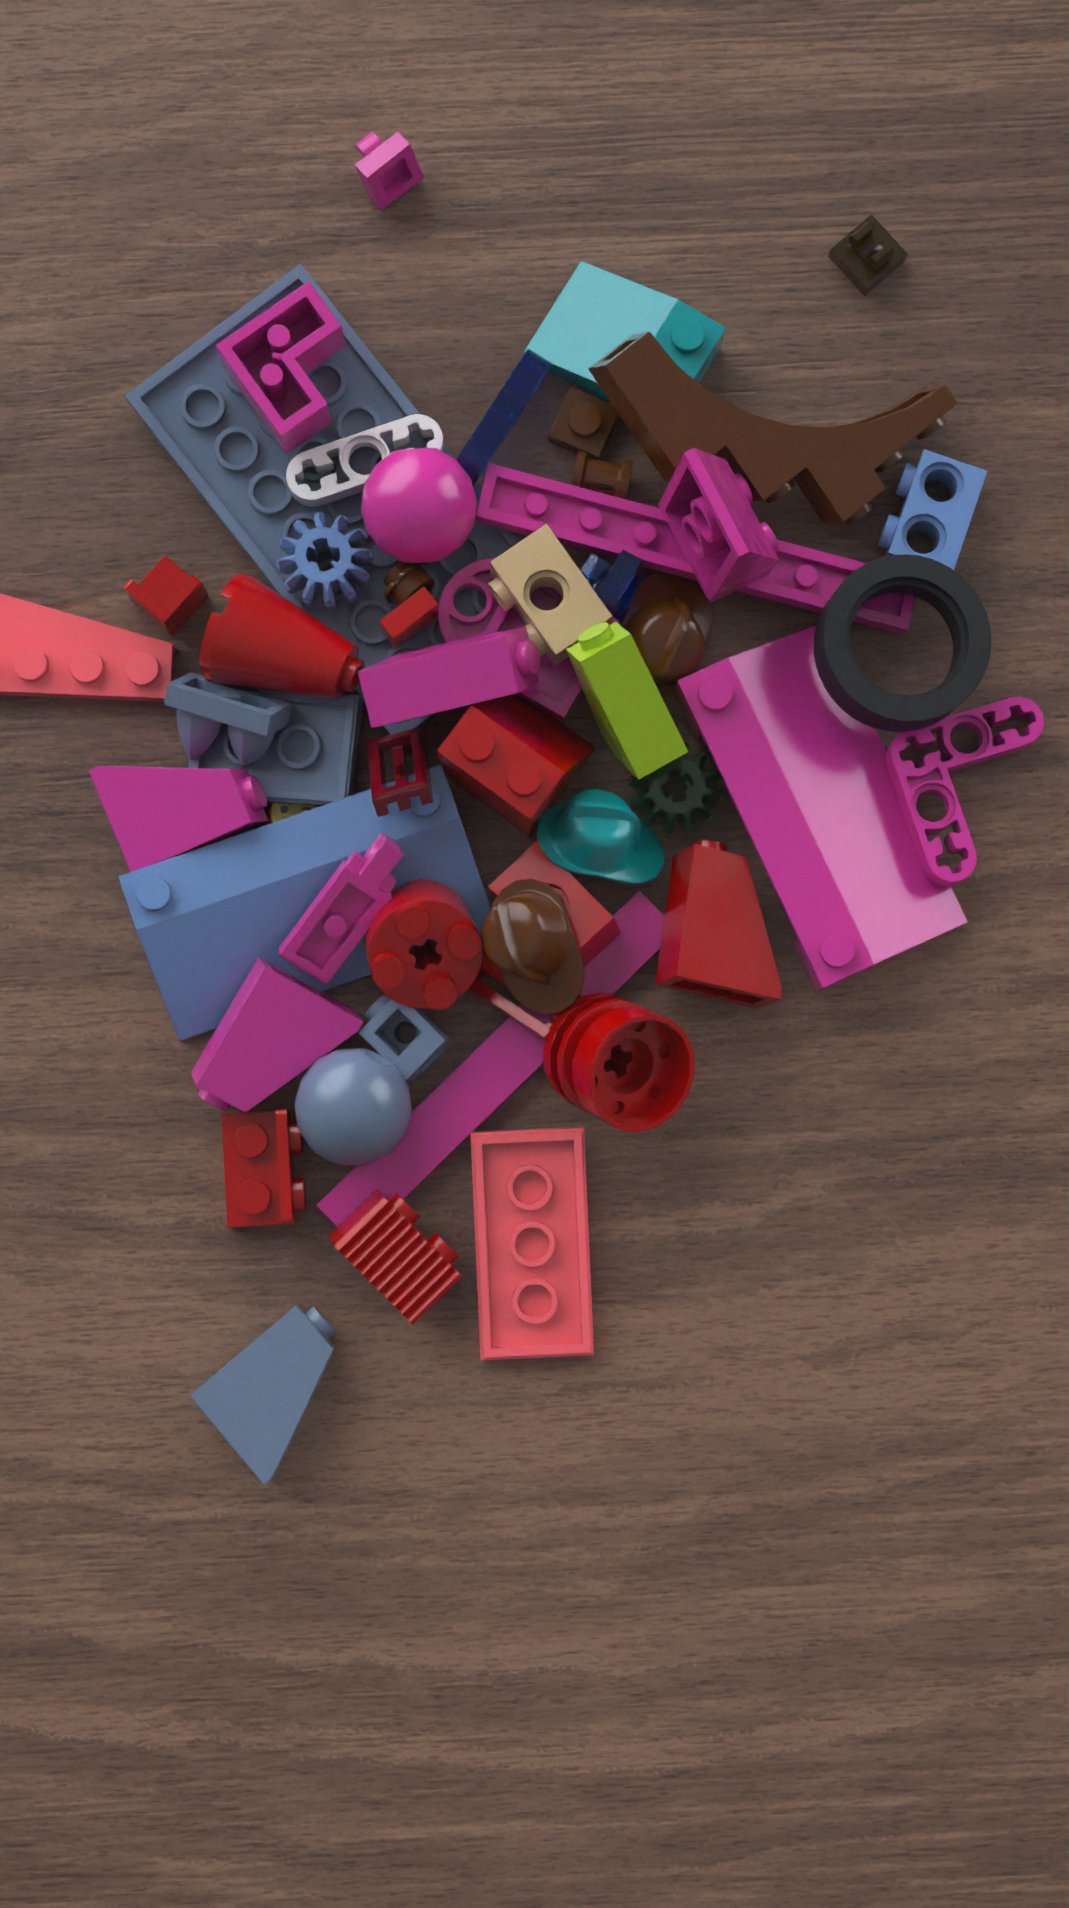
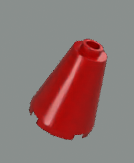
[199,573,365,700]

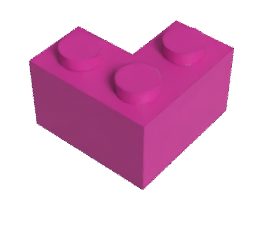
[216,281,345,454]

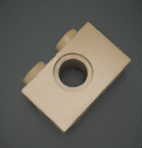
[487,523,612,665]

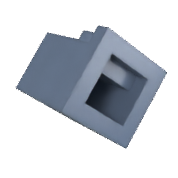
[358,994,456,1081]

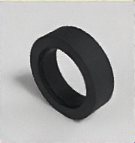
[814,554,991,732]

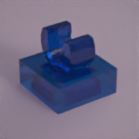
[580,550,644,620]

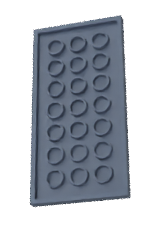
[125,263,521,735]

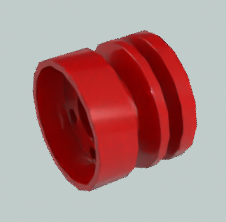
[543,992,695,1133]

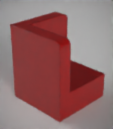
[123,555,209,636]

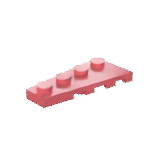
[0,593,175,702]

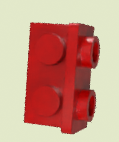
[221,1109,306,1228]

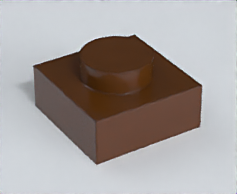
[548,386,619,460]

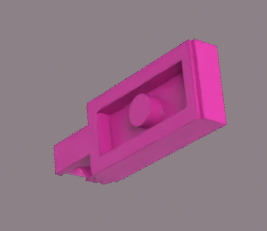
[278,832,403,985]

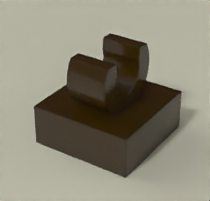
[828,214,908,296]

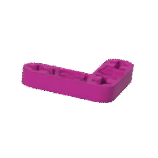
[885,696,1044,888]

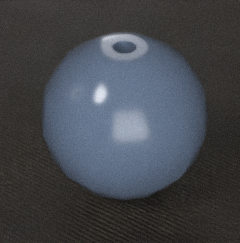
[295,1048,412,1166]

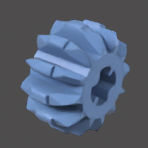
[276,512,373,610]

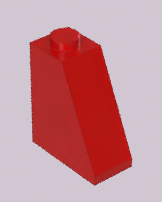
[655,840,782,1008]

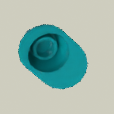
[536,789,665,884]

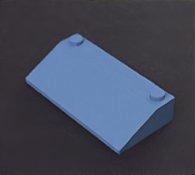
[118,764,491,1042]

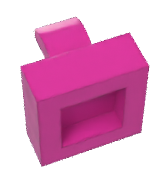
[355,132,424,211]

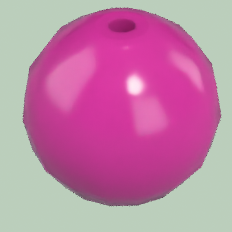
[361,448,477,563]

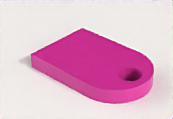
[438,558,620,721]

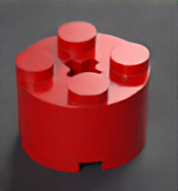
[363,879,483,1010]

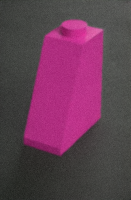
[358,627,540,728]
[88,766,268,872]
[191,957,363,1113]

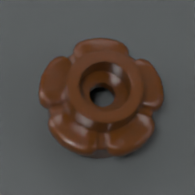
[383,562,435,606]

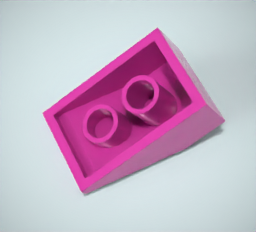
[658,448,779,603]

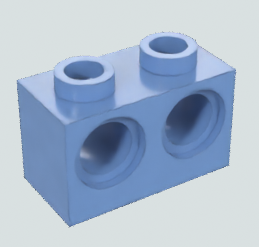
[877,449,987,570]

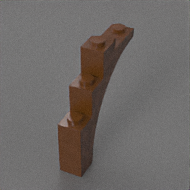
[588,331,958,524]

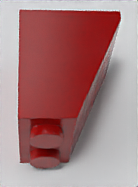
[437,694,596,838]

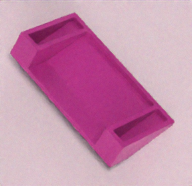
[674,626,968,993]

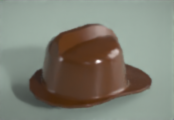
[621,571,715,697]
[481,879,585,1014]

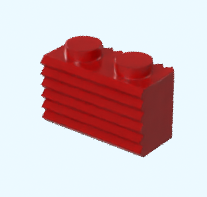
[329,1188,462,1325]

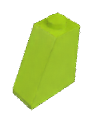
[566,622,688,780]

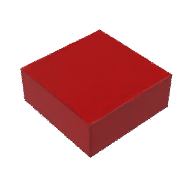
[379,586,439,650]

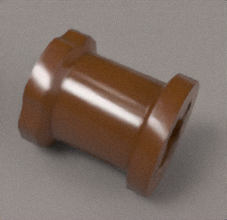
[572,451,633,499]

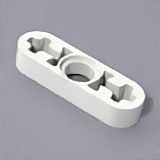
[286,414,444,507]

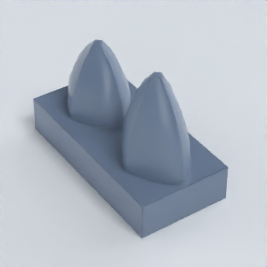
[164,672,293,766]

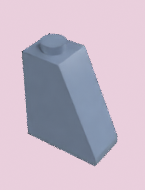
[190,1304,336,1485]

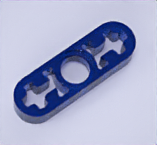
[456,348,552,488]

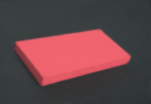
[470,1127,594,1360]

